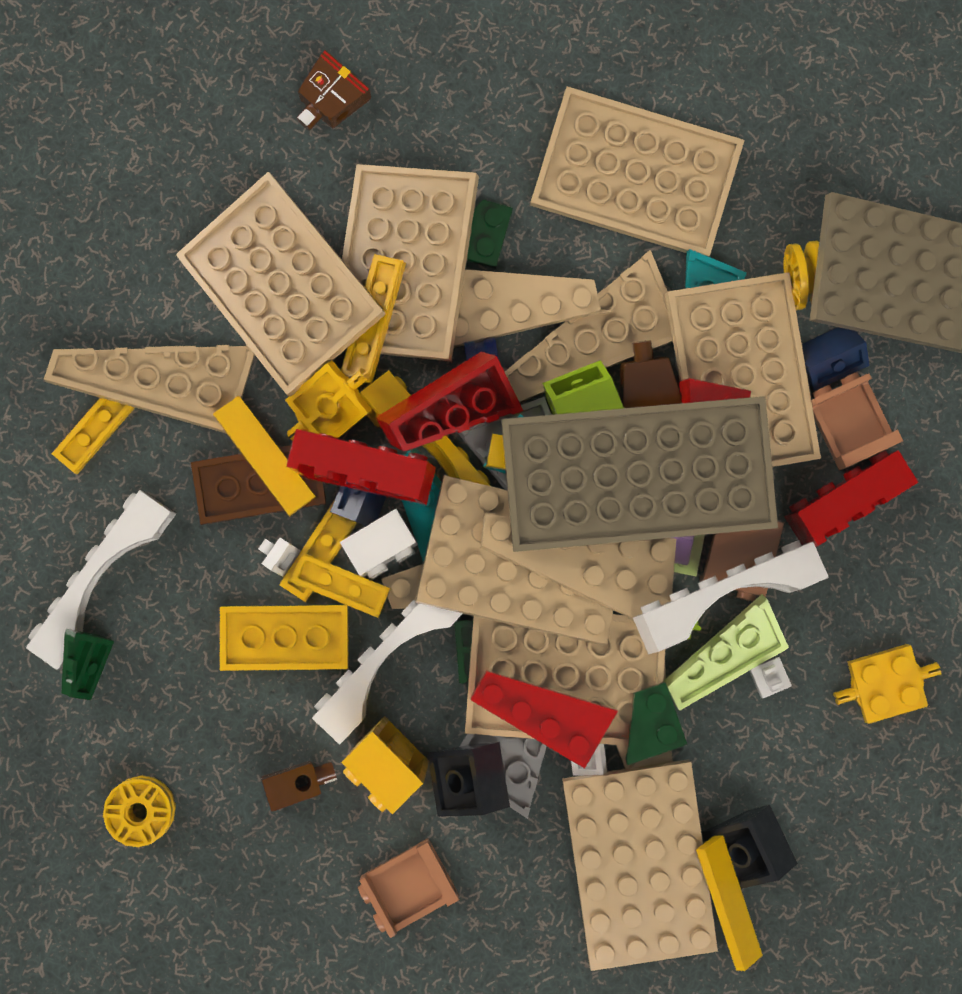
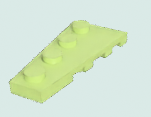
[663,594,789,711]

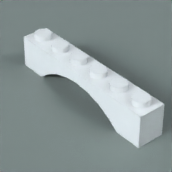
[26,490,176,670]
[633,540,829,654]
[312,600,463,744]

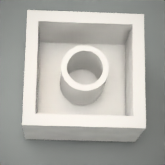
[340,509,418,579]

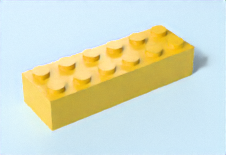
[341,716,429,814]

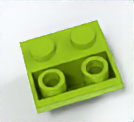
[542,360,624,415]

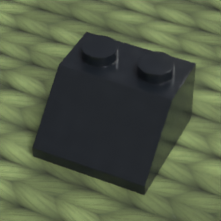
[427,742,510,817]
[702,804,798,889]

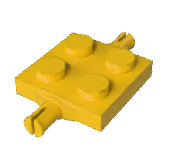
[285,360,372,441]
[833,644,941,724]

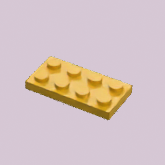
[220,605,349,671]

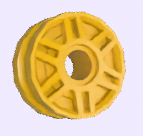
[783,241,819,310]
[103,775,176,847]

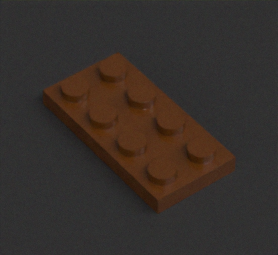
[191,445,327,525]

